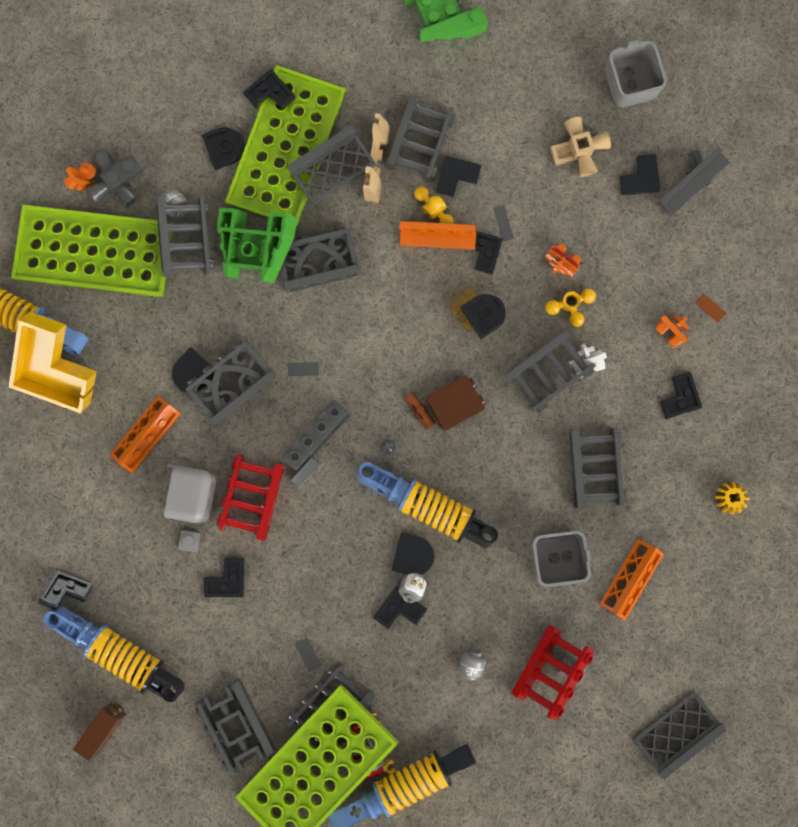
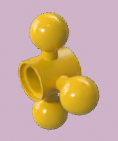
[414,186,454,224]
[545,288,596,327]

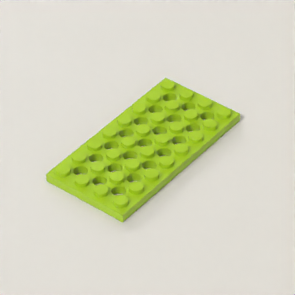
[225,65,346,228]
[11,205,173,297]
[235,685,399,827]

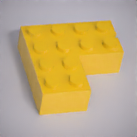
[9,312,97,413]

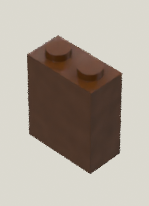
[426,375,486,432]
[72,703,127,761]

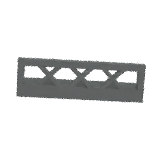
[659,147,730,216]

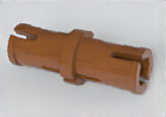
[404,392,436,430]

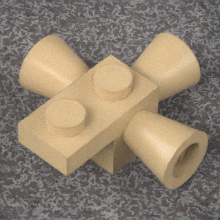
[550,117,611,177]

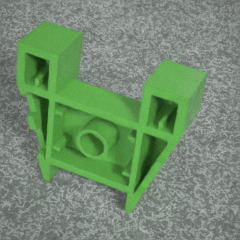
[404,0,488,42]
[217,208,297,283]

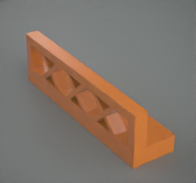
[399,221,477,250]
[110,395,181,473]
[599,539,664,621]

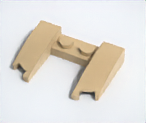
[363,113,390,203]

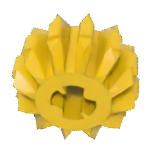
[715,482,750,514]

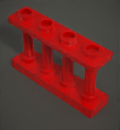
[217,454,285,541]
[511,625,594,721]

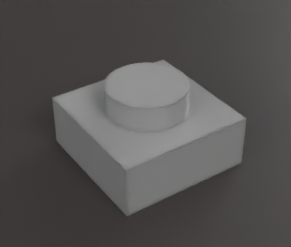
[178,530,201,552]

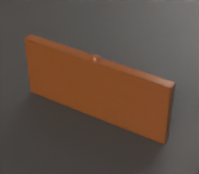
[695,293,726,323]

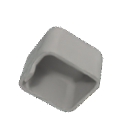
[604,40,667,108]
[164,464,216,523]
[530,531,591,587]

